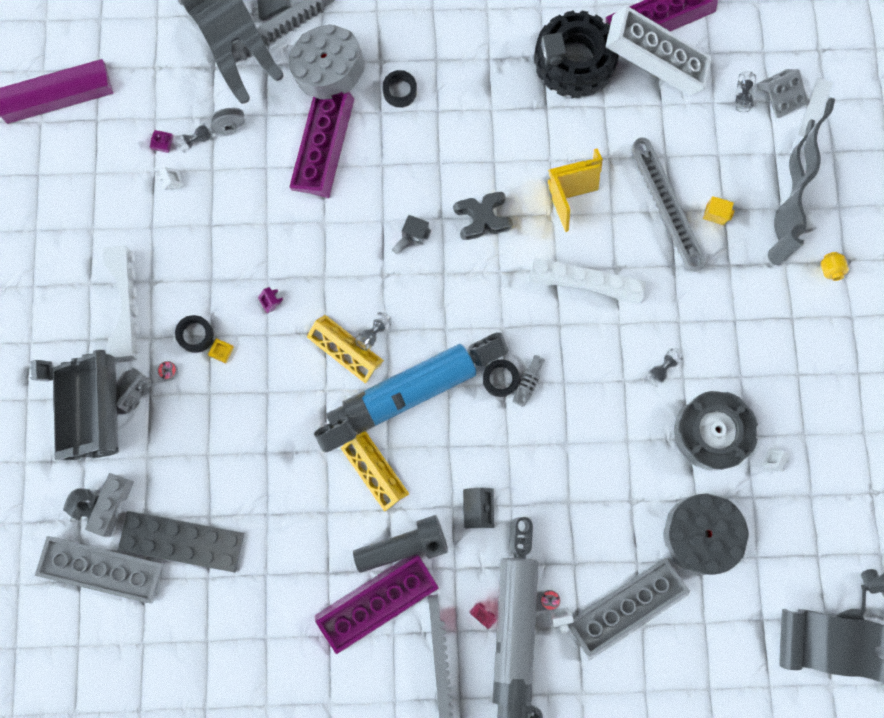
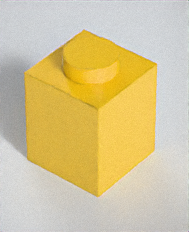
[702,196,734,226]

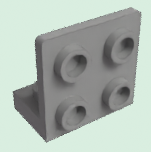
[756,69,808,118]
[116,367,153,412]

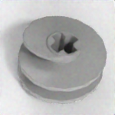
[211,107,245,135]

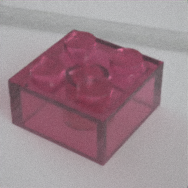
[468,602,496,630]

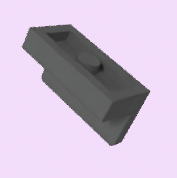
[463,488,495,529]

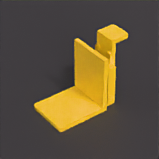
[548,148,603,232]

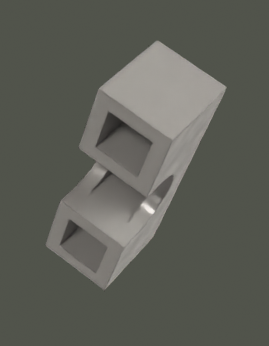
[85,473,134,537]

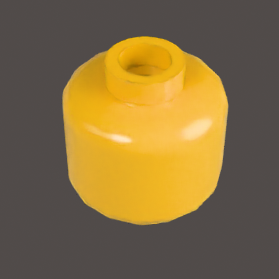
[820,252,849,281]

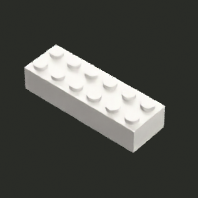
[605,6,712,96]

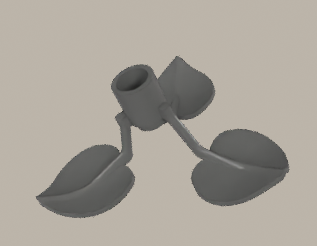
[835,569,884,619]

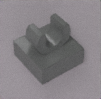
[29,360,53,382]

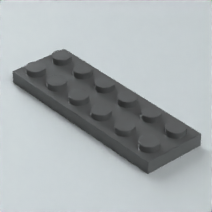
[118,511,245,573]

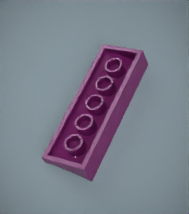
[605,0,718,32]
[0,59,114,124]
[289,91,355,199]
[314,554,439,655]

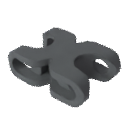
[453,192,513,240]

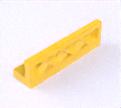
[307,315,384,384]
[341,431,409,512]

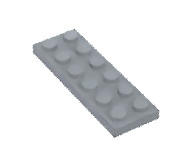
[34,536,164,604]

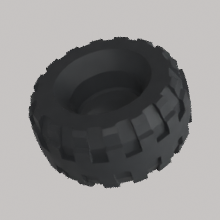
[534,10,619,98]

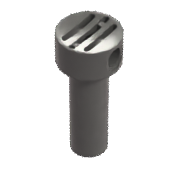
[353,515,448,573]

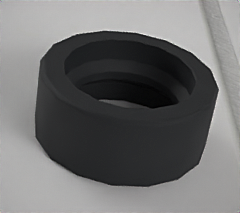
[383,70,417,108]
[175,315,214,353]
[483,359,519,397]

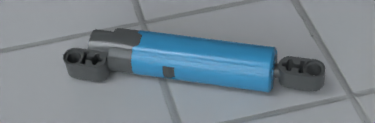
[314,332,509,452]

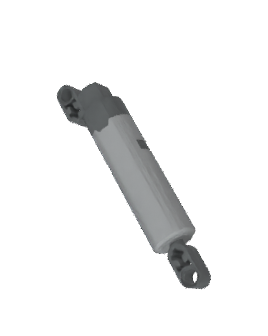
[492,517,543,718]

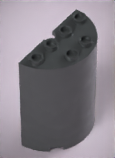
[53,350,119,460]

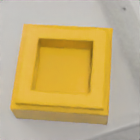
[208,338,234,364]

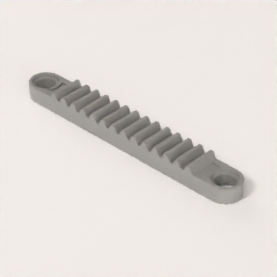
[232,0,335,63]
[632,137,706,272]
[428,594,454,718]

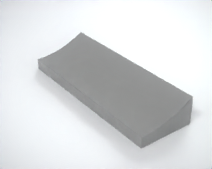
[568,557,690,661]

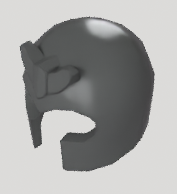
[63,488,100,523]

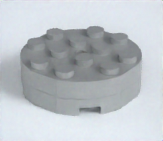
[289,24,365,99]

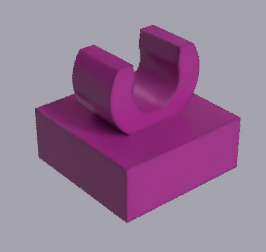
[149,130,174,153]
[258,287,283,313]

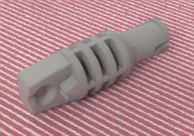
[512,355,545,407]

